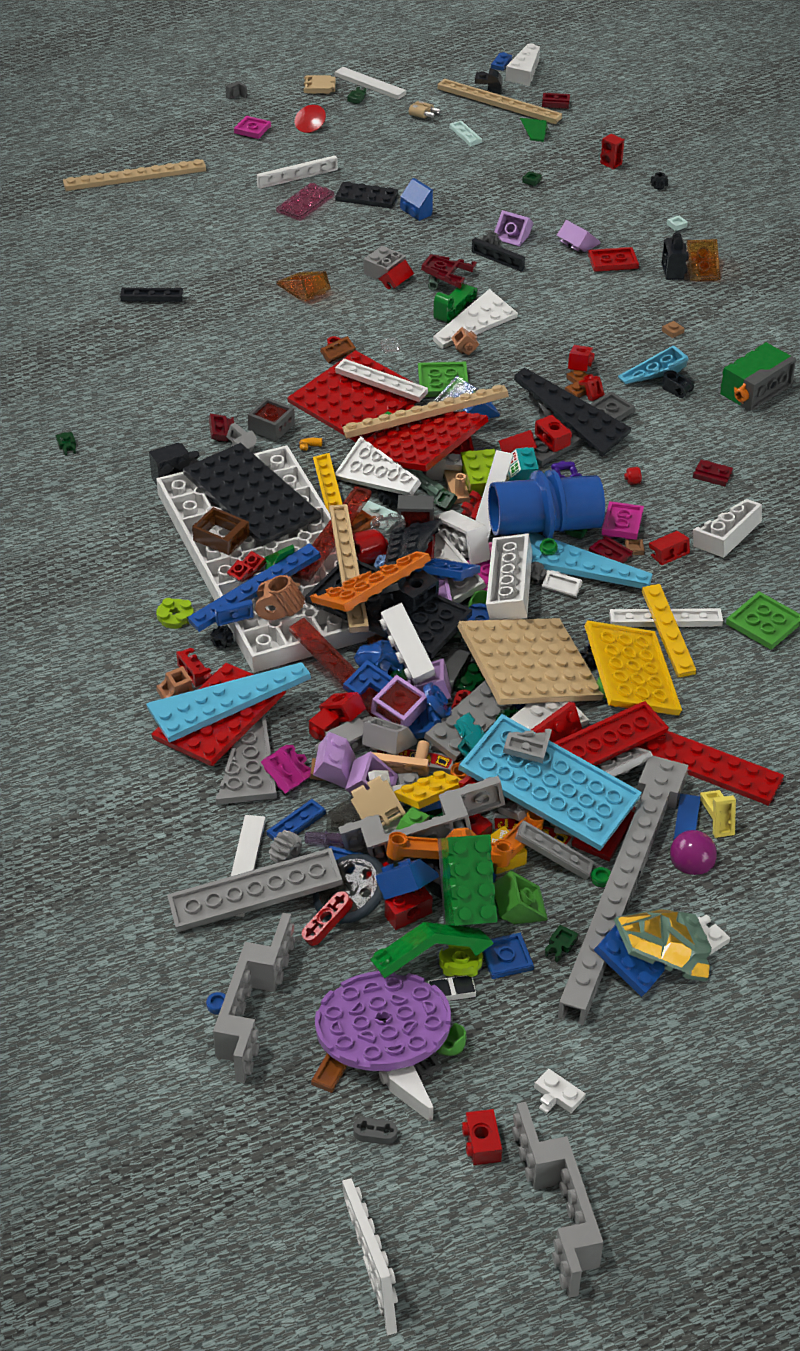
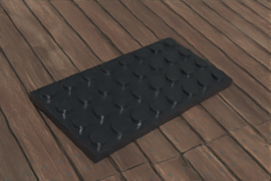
[183,443,321,546]
[305,560,472,659]

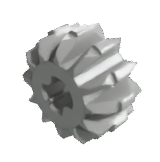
[269,830,302,863]

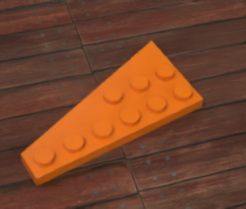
[310,551,431,612]

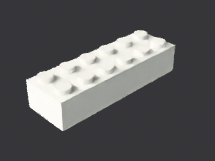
[486,534,532,620]

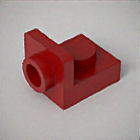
[578,374,605,401]

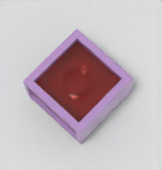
[371,675,427,727]

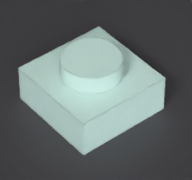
[667,216,688,231]

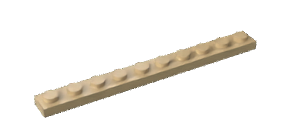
[438,79,562,124]
[63,159,206,191]
[342,385,509,439]
[329,504,369,633]

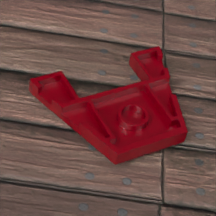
[421,254,477,288]

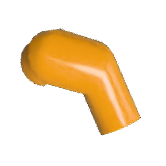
[299,438,323,450]

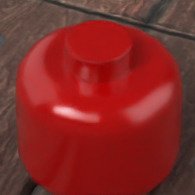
[624,467,642,485]

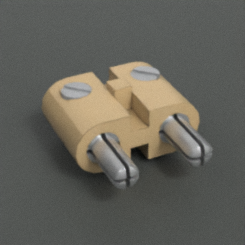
[409,101,441,119]

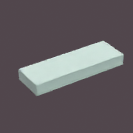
[449,121,482,146]

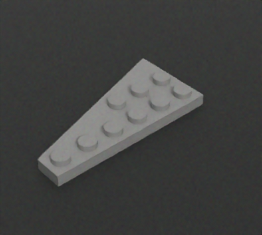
[215,715,277,805]

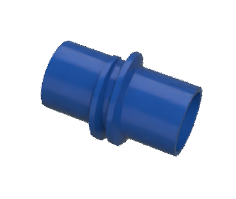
[488,469,605,539]

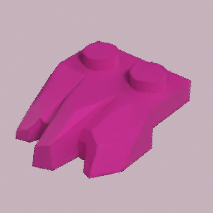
[261,745,311,794]

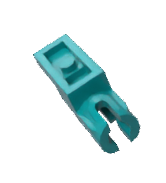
[453,712,485,757]

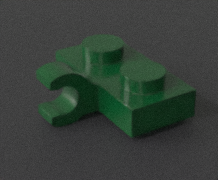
[454,662,485,692]

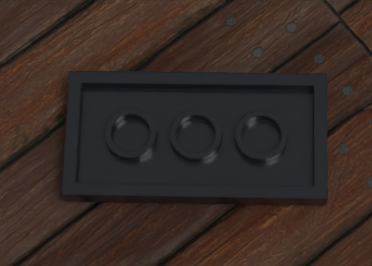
[335,182,398,209]

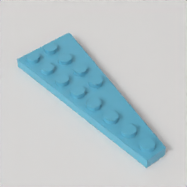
[518,533,652,589]
[146,662,311,743]

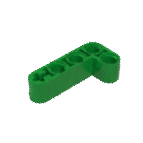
[433,284,478,323]

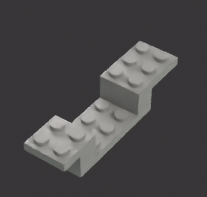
[338,776,505,864]
[213,913,295,1083]
[512,1102,603,1298]

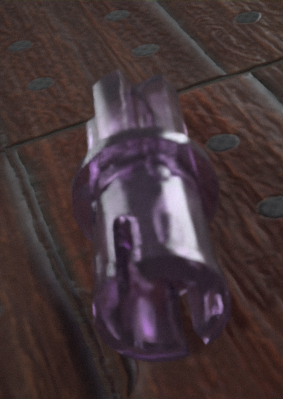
[305,830,344,847]

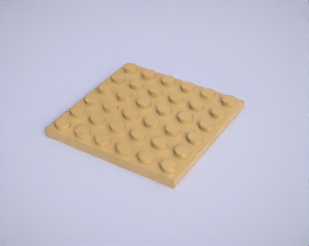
[457,618,604,705]

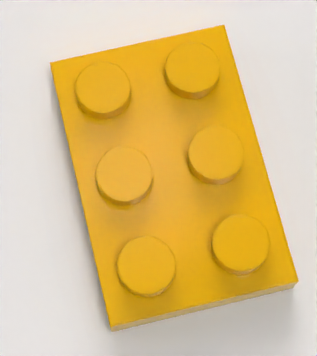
[394,771,462,809]

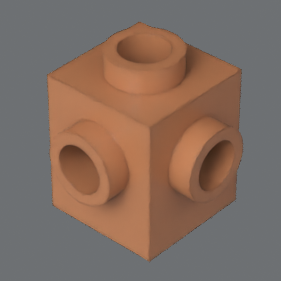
[451,327,479,355]

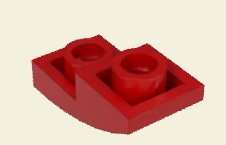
[227,551,267,582]

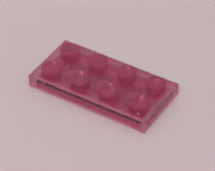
[276,183,334,221]

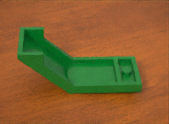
[370,922,494,979]

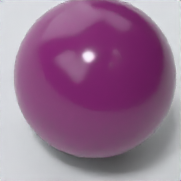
[670,830,717,875]

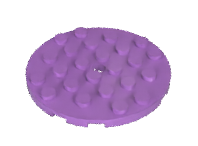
[315,971,451,1072]

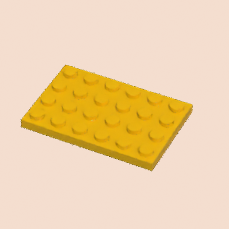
[584,620,682,716]

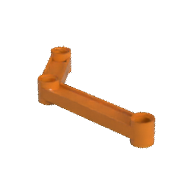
[386,810,545,868]

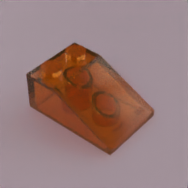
[686,239,721,281]
[276,271,331,301]

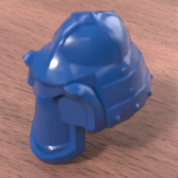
[354,640,405,674]

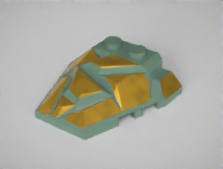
[614,909,712,981]

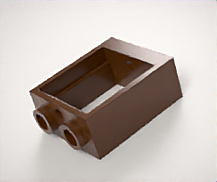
[192,507,250,555]

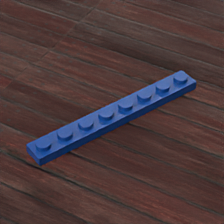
[187,543,321,632]

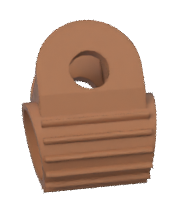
[255,575,306,620]

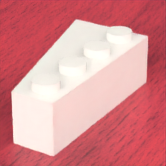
[506,44,540,86]
[693,499,762,558]
[434,510,491,564]
[379,603,435,685]

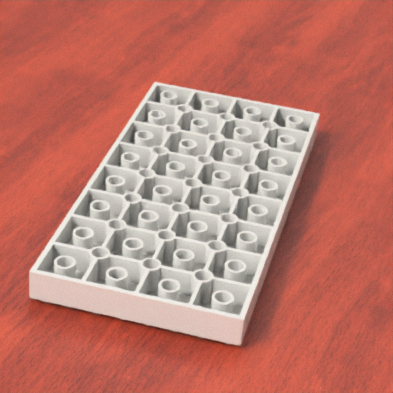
[156,445,375,673]

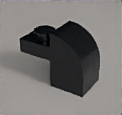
[475,68,503,95]

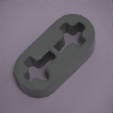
[353,1117,397,1145]

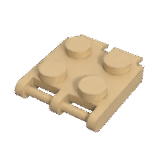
[304,75,336,94]
[351,776,406,827]

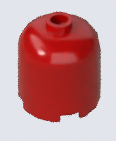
[352,529,388,565]

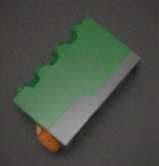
[720,342,796,411]
[438,828,497,926]

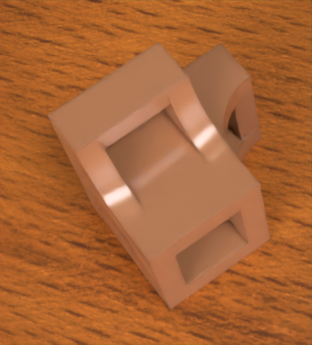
[157,666,193,699]

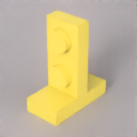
[700,790,736,838]

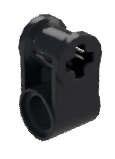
[662,370,694,398]

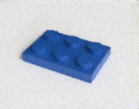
[414,558,481,581]
[594,924,665,997]

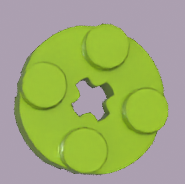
[156,598,194,629]
[439,945,483,977]

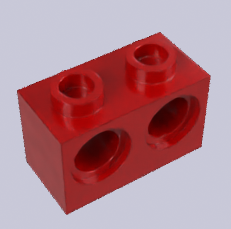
[600,133,625,169]

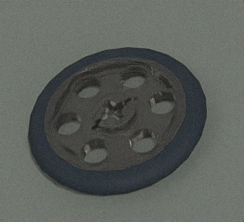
[313,853,384,924]

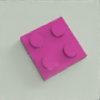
[234,116,271,139]

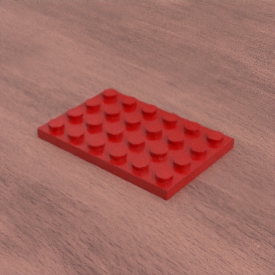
[151,663,286,766]

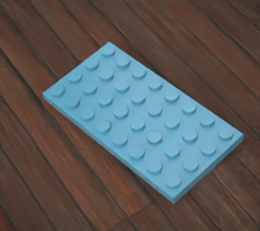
[458,714,642,851]

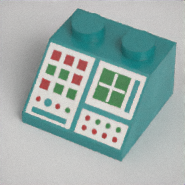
[506,447,539,481]

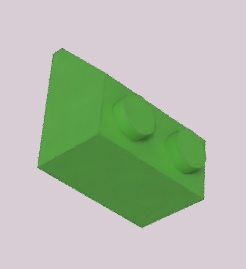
[494,870,548,924]

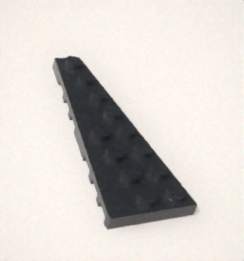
[514,367,631,457]
[381,518,443,594]

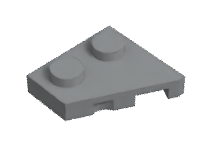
[503,729,552,764]

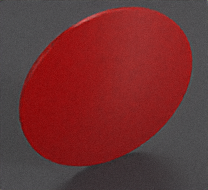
[294,105,326,133]

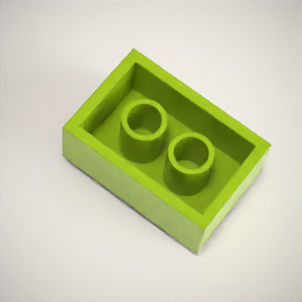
[461,449,495,500]

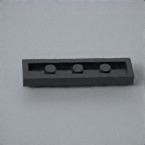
[471,237,525,272]
[120,287,184,302]

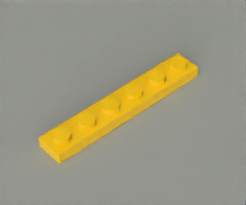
[313,453,343,513]
[642,584,696,678]

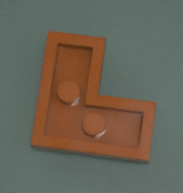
[565,370,588,398]

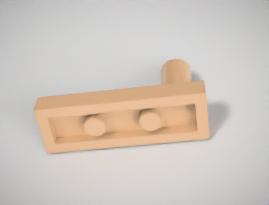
[443,470,470,504]
[372,740,430,777]

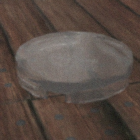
[370,513,406,535]

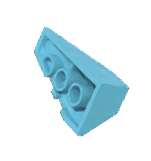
[618,345,688,384]

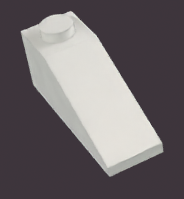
[379,1065,434,1121]

